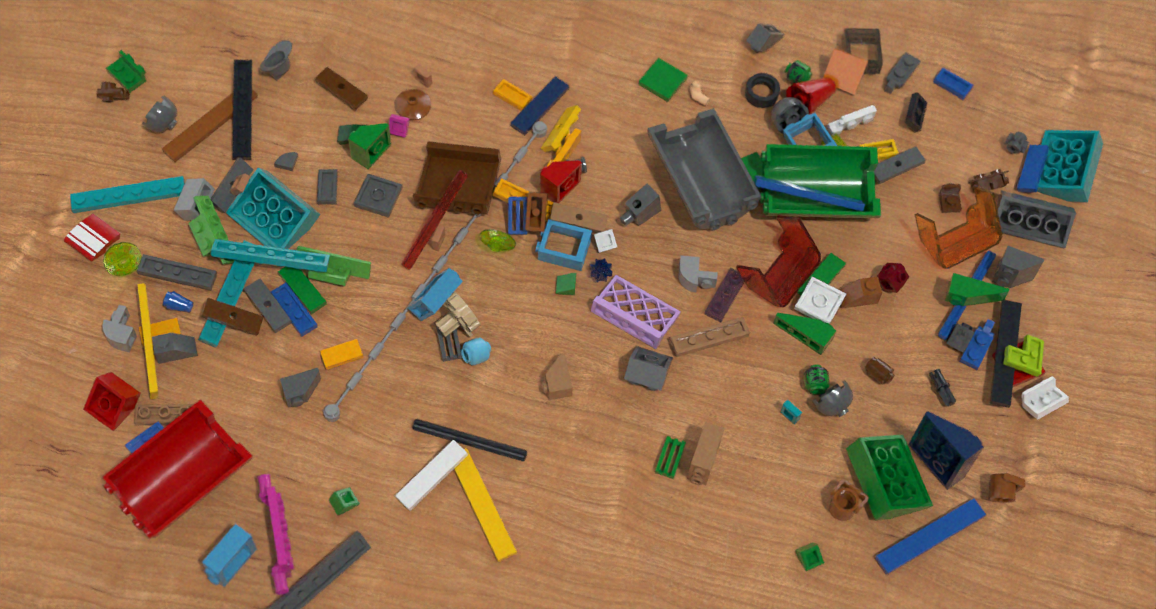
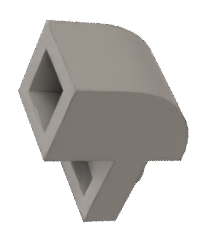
[678,255,718,293]
[102,305,137,353]

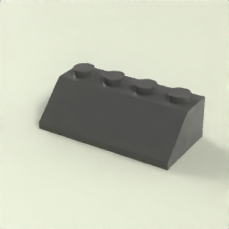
[992,190,1076,248]

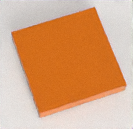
[823,48,868,95]

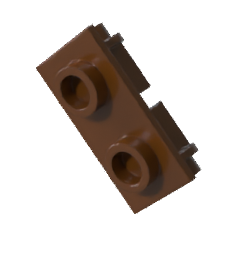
[968,169,1009,194]

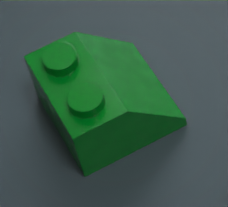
[348,123,391,170]

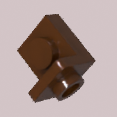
[939,183,962,213]

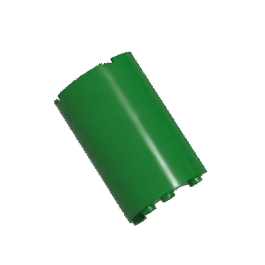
[759,144,881,219]

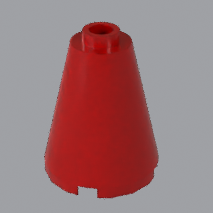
[786,77,836,115]

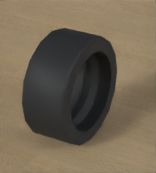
[745,73,780,108]

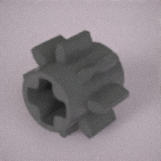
[1005,132,1029,154]

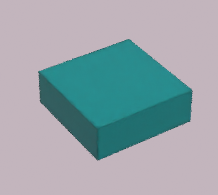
[780,399,802,424]

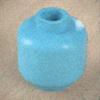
[461,337,491,365]

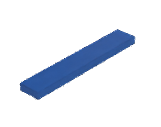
[753,175,865,211]
[875,498,986,575]

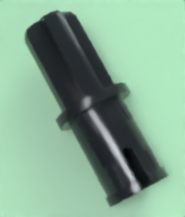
[929,369,956,407]

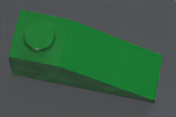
[945,273,1009,306]
[773,313,837,355]

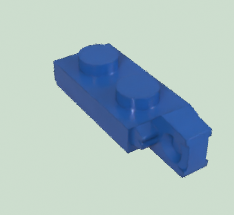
[960,319,995,370]

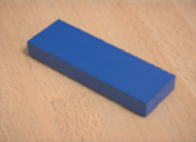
[1017,145,1049,193]
[271,283,318,337]

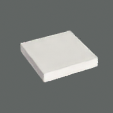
[794,277,846,324]

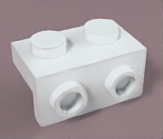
[1022,376,1069,420]

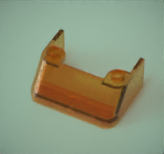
[915,185,1002,269]

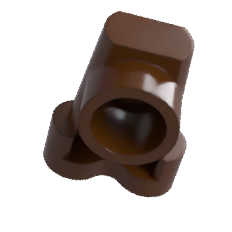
[97,82,130,102]

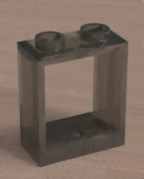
[842,28,883,75]

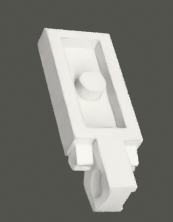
[827,105,877,136]

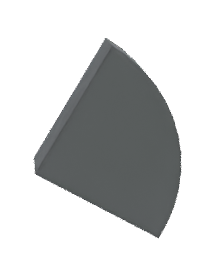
[274,152,298,171]

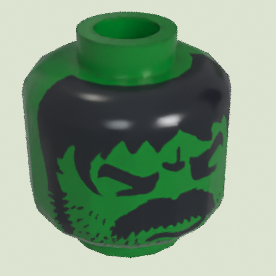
[785,60,813,83]
[804,364,830,395]

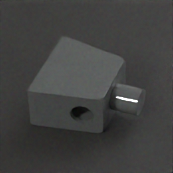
[619,183,661,226]

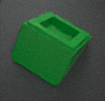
[556,273,576,295]
[329,487,360,515]
[795,543,824,571]

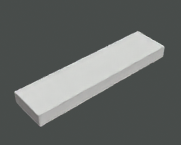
[395,440,468,511]

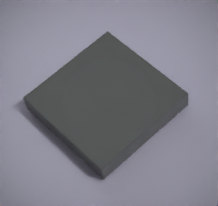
[354,174,403,218]

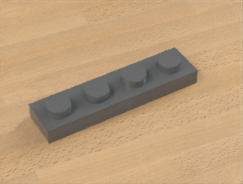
[137,254,217,291]

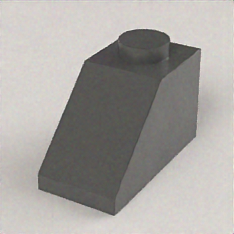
[746,23,784,52]
[152,333,198,364]
[280,368,321,408]

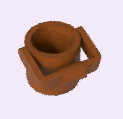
[989,473,1026,503]
[829,479,868,521]

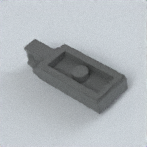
[885,52,921,94]

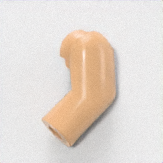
[690,81,710,106]

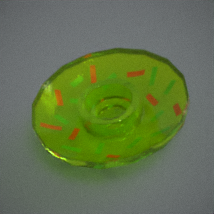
[479,229,516,252]
[103,242,142,276]

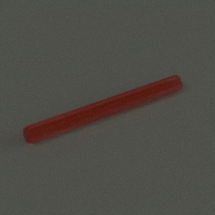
[401,170,468,270]

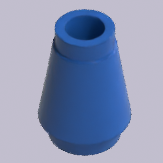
[163,291,194,313]

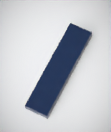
[510,76,569,136]

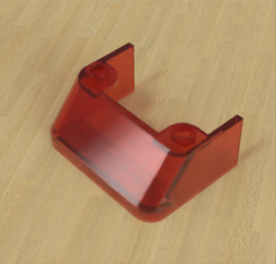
[736,215,821,307]

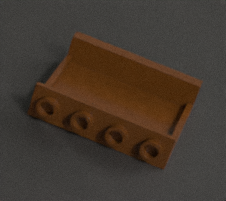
[413,141,501,215]

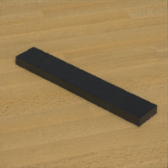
[232,60,252,160]
[990,300,1022,408]

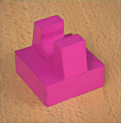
[389,114,410,137]

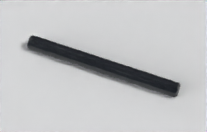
[413,419,527,461]

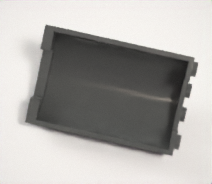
[647,108,761,231]

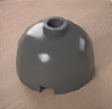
[142,96,178,133]
[771,97,809,134]
[812,380,853,417]

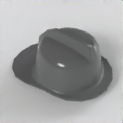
[260,40,292,80]

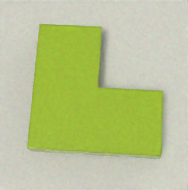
[1004,334,1044,377]

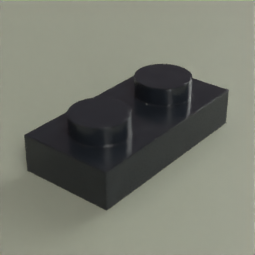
[905,92,927,133]

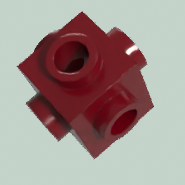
[876,262,910,293]

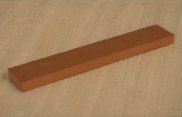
[162,89,258,162]

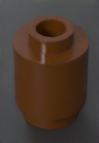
[865,357,895,385]

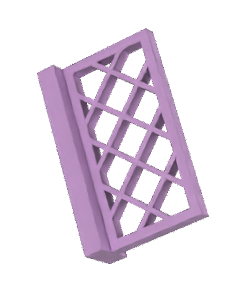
[591,275,681,349]

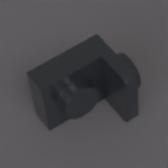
[946,322,975,353]

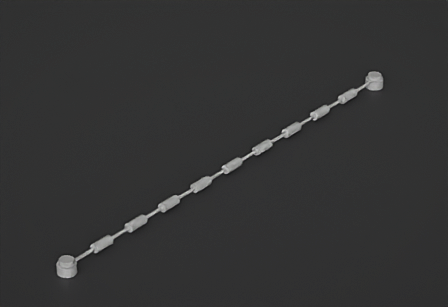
[324,121,547,422]

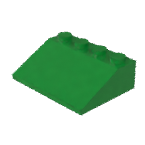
[846,434,933,521]

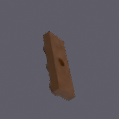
[315,67,368,110]
[201,298,264,336]

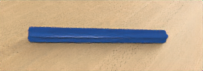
[938,251,996,340]

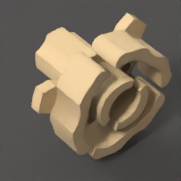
[435,292,481,337]

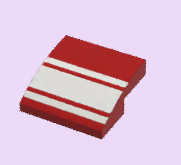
[64,214,120,262]

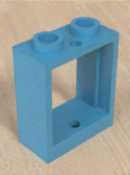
[783,113,837,146]
[535,219,592,271]
[408,268,463,321]
[202,524,257,587]

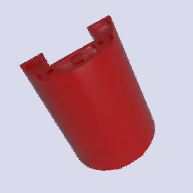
[102,399,253,539]

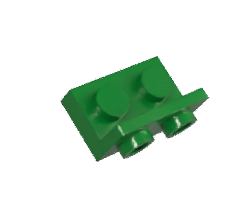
[106,50,147,93]

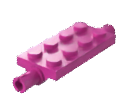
[257,474,295,595]

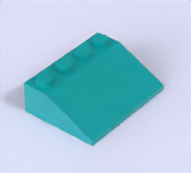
[1037,130,1103,202]
[226,168,321,249]

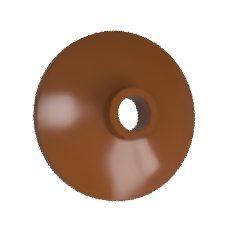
[395,89,431,120]

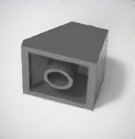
[992,246,1044,288]
[624,346,673,391]

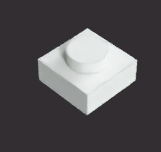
[594,229,617,253]

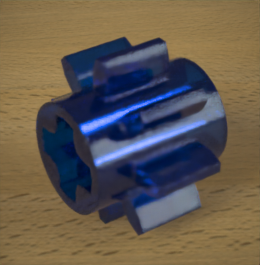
[589,258,613,282]

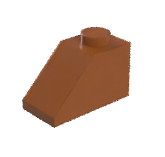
[525,192,548,232]
[839,276,882,309]

